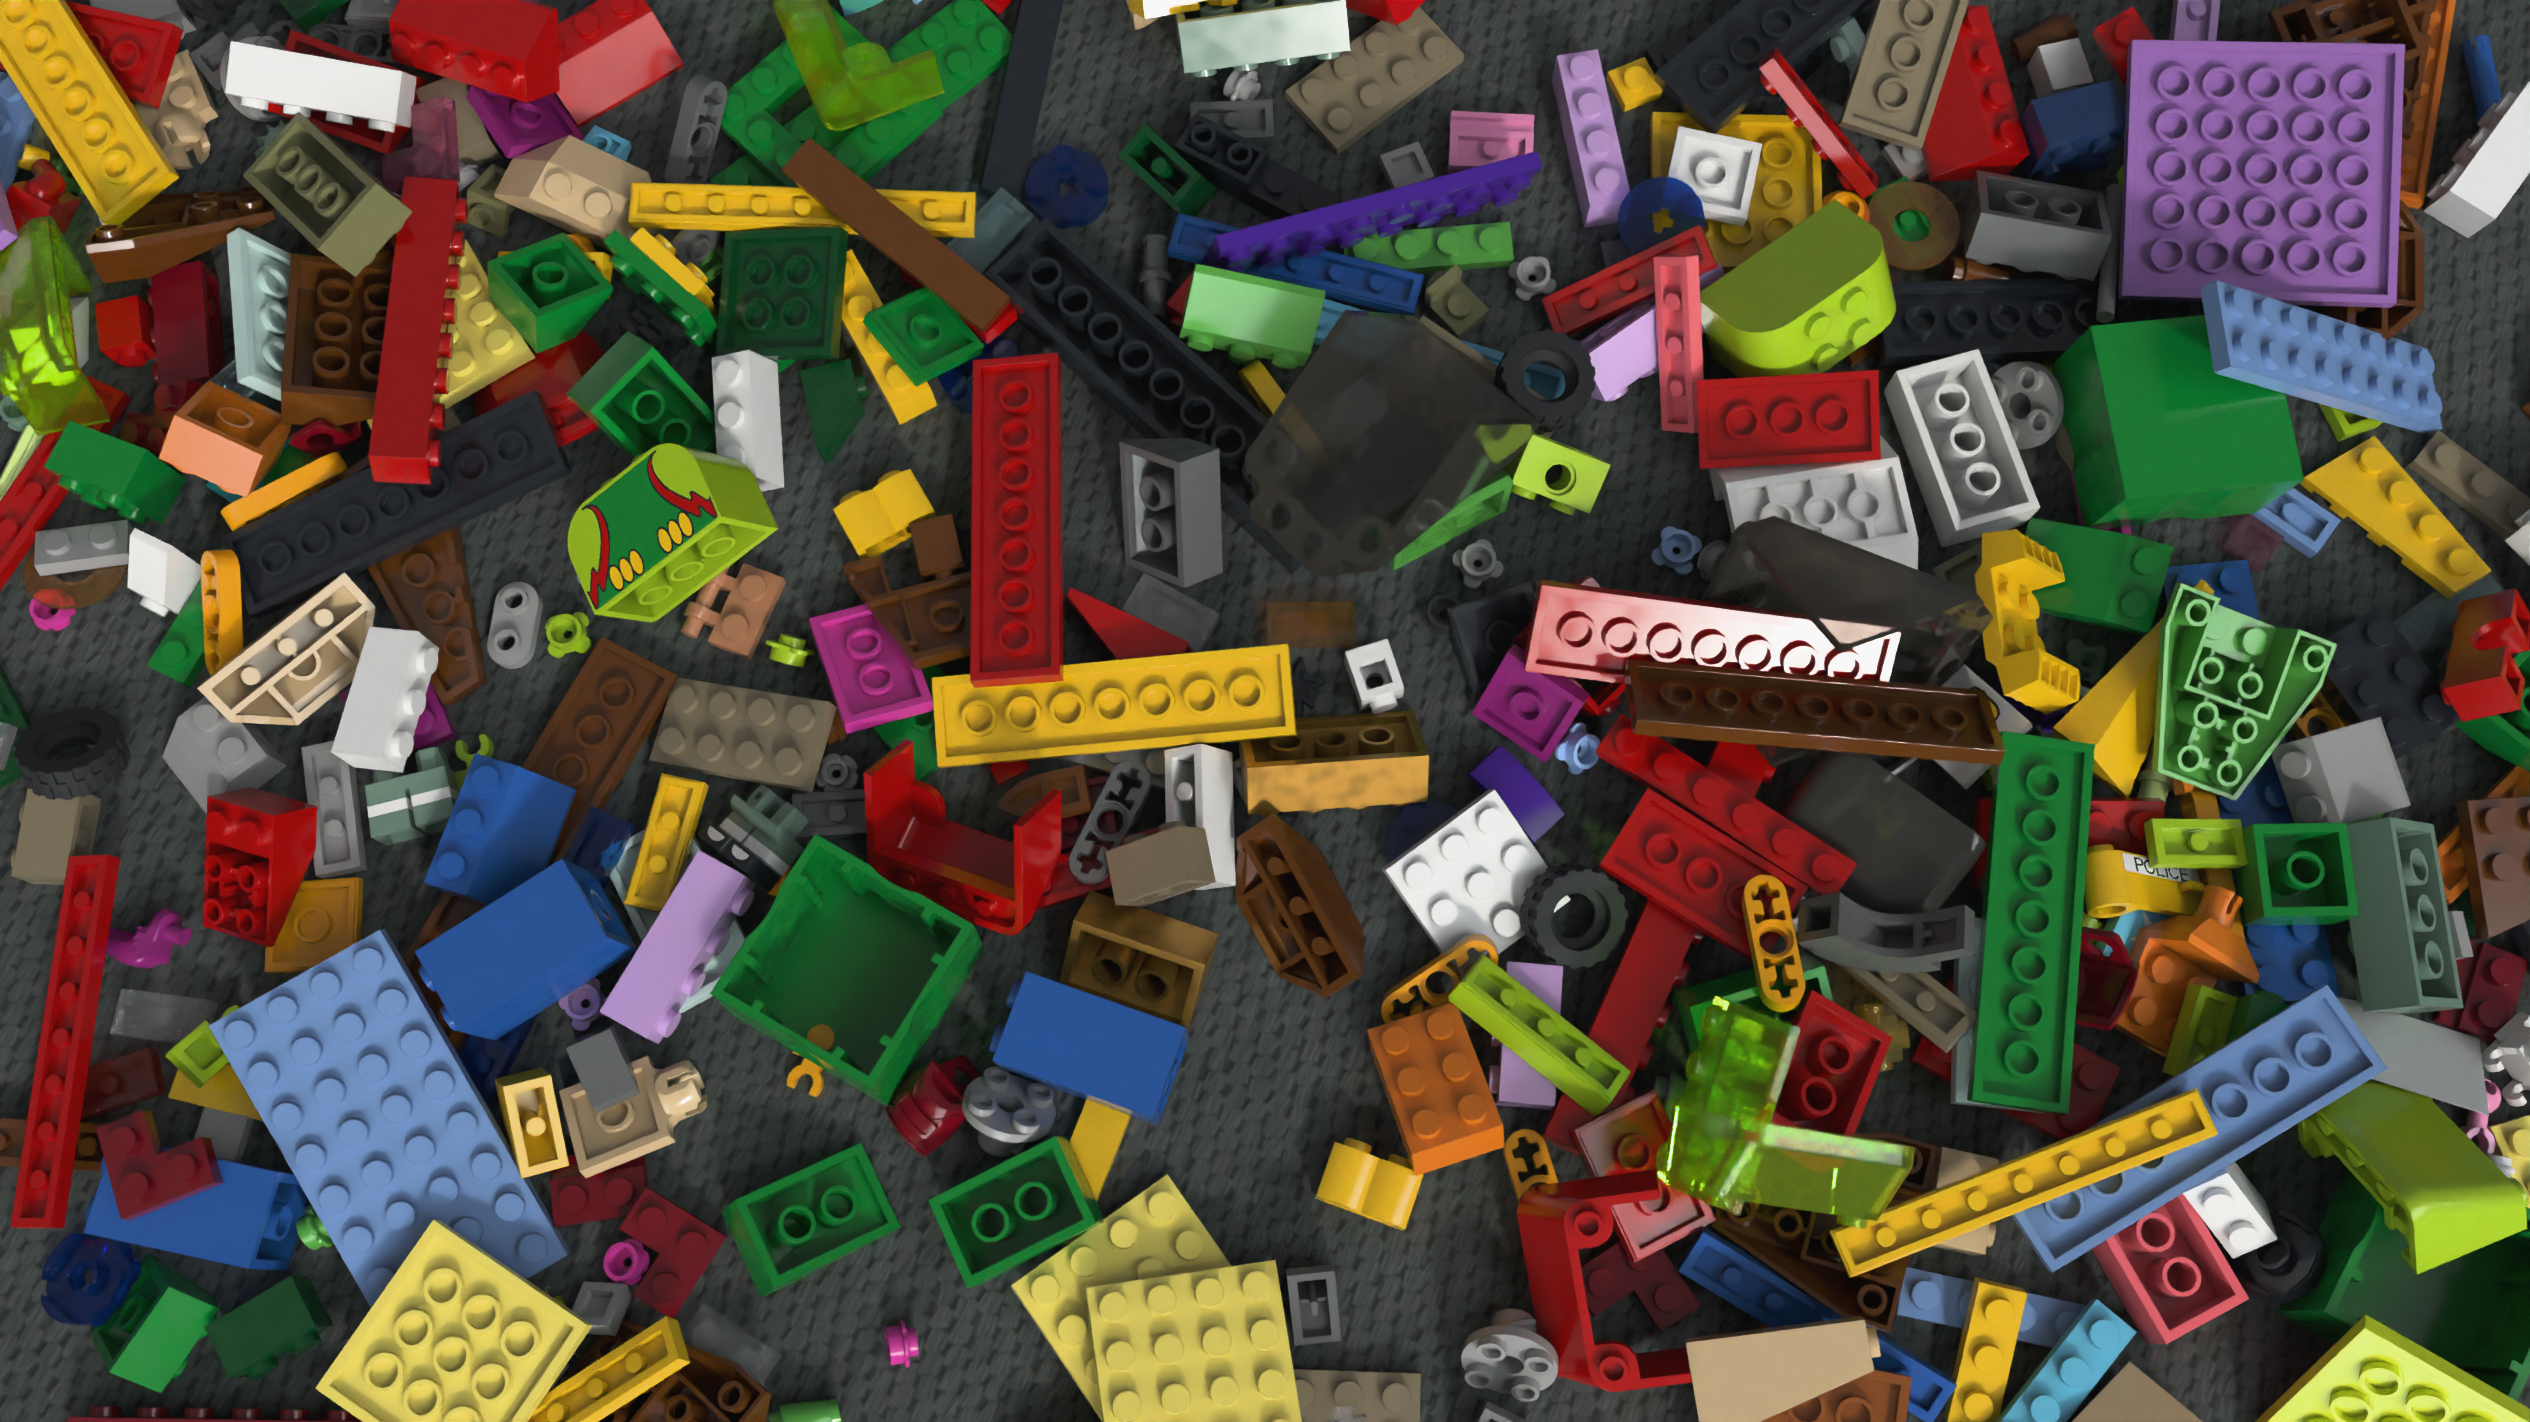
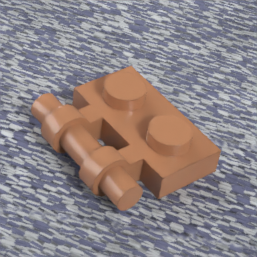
[681,563,786,660]

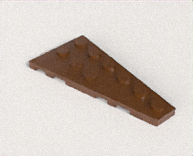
[322,430,487,706]
[2456,796,2530,940]

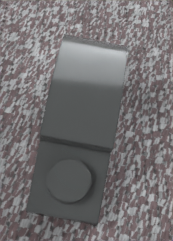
[1797,892,1975,973]

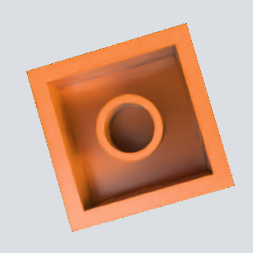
[159,380,292,498]

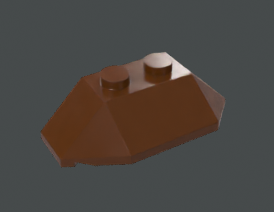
[2322,200,2424,340]
[1235,814,1364,998]

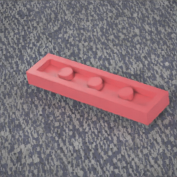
[1653,255,1704,433]

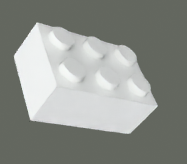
[2424,82,2530,238]

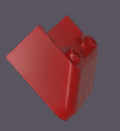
[863,739,1061,936]
[1517,1169,1692,1392]

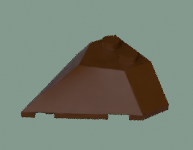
[2267,0,2438,141]

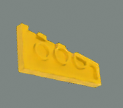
[2300,436,2491,599]

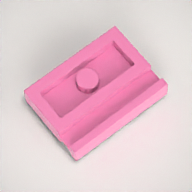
[1448,111,1535,173]

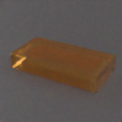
[1267,601,1356,649]

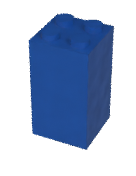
[415,859,637,1041]
[989,971,1190,1125]
[83,1145,309,1271]

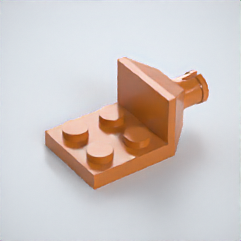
[2113,885,2260,1058]

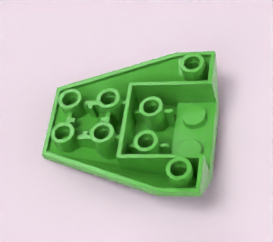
[2153,583,2337,801]

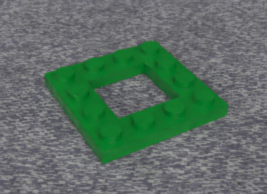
[720,4,943,187]

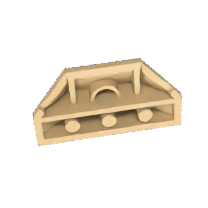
[494,135,660,250]
[197,572,375,725]

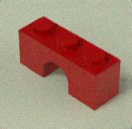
[2440,588,2530,722]

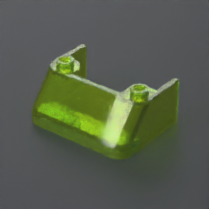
[773,0,944,131]
[0,215,110,436]
[1665,1105,1915,1229]

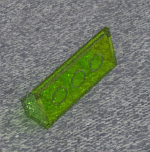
[1656,995,1801,1216]

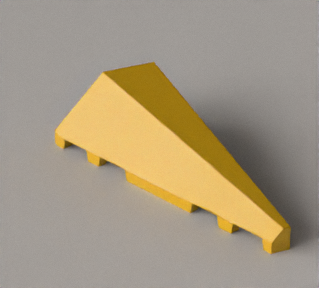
[2053,579,2214,798]

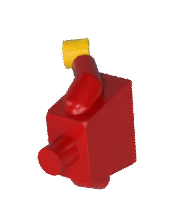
[0,143,82,275]

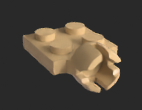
[132,49,219,170]
[559,1056,708,1178]

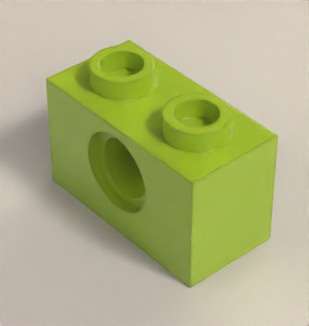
[1504,427,1611,515]

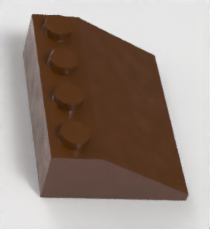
[281,253,393,426]

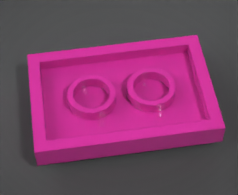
[809,604,933,734]

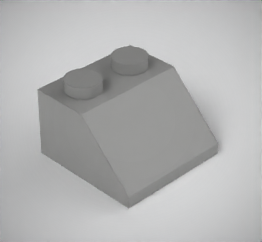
[162,697,287,814]
[2271,717,2411,823]

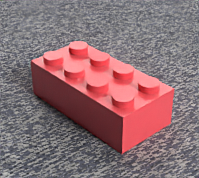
[2091,1193,2249,1344]

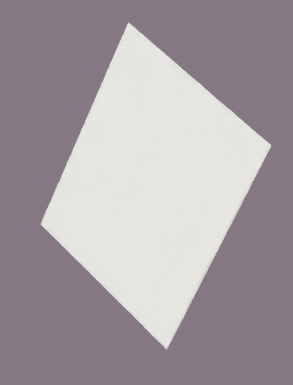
[2338,997,2489,1116]

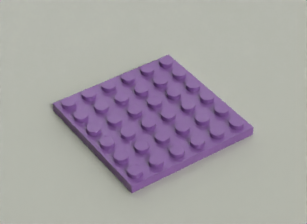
[2118,40,2405,308]

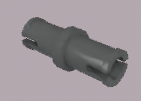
[1138,234,1172,323]

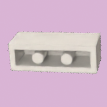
[712,350,784,492]
[331,626,439,773]
[1164,744,1236,890]

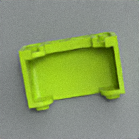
[2297,1079,2529,1274]

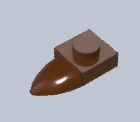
[997,764,1093,819]

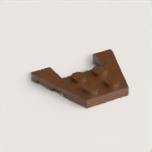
[842,532,971,670]

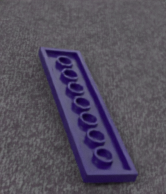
[1201,151,1542,273]

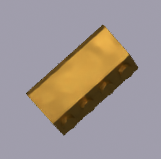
[1239,710,1429,816]

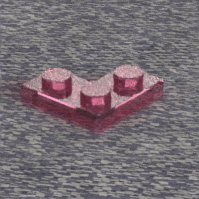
[382,96,460,199]

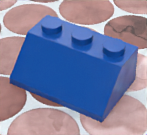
[424,753,577,906]

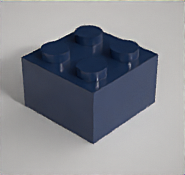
[2017,80,2125,183]

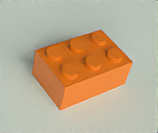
[1367,1003,1505,1176]

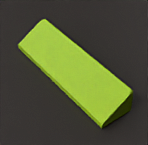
[1448,953,1631,1116]

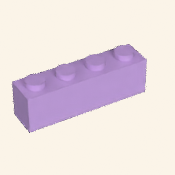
[1552,49,1632,228]
[1579,262,1725,402]
[599,850,756,1044]

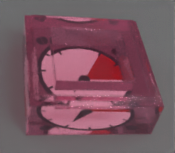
[2219,514,2285,574]

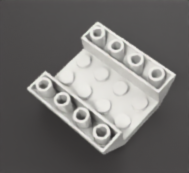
[1709,435,1919,614]

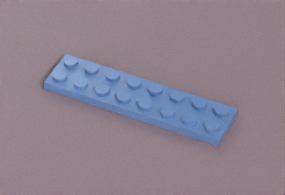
[2200,280,2443,434]
[2011,985,2388,1273]

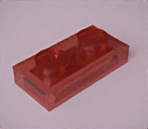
[80,1047,166,1122]

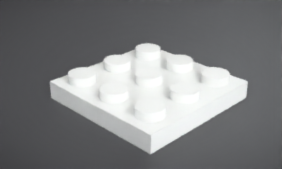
[1382,789,1570,980]

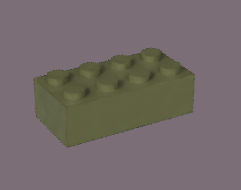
[243,112,413,277]

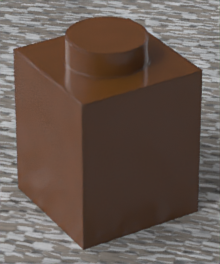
[909,513,968,583]

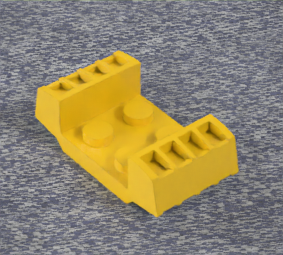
[1974,529,2080,715]

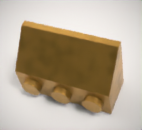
[1059,890,1219,1032]

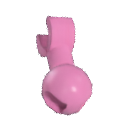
[2460,1078,2501,1154]

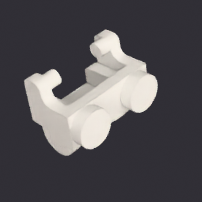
[2482,1012,2530,1107]

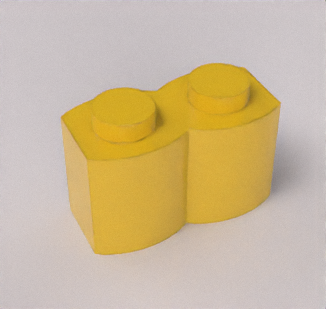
[833,469,937,560]
[1315,1138,1424,1231]

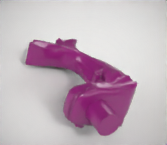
[106,908,192,969]

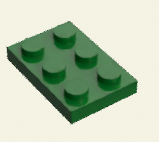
[603,229,718,353]

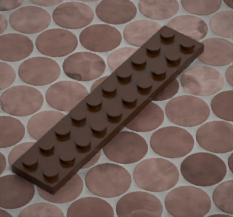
[403,636,679,1052]

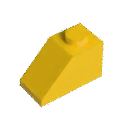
[495,1067,569,1179]

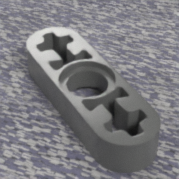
[664,74,727,184]
[1069,760,1152,885]

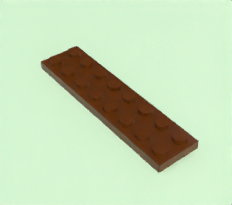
[1624,659,2006,765]

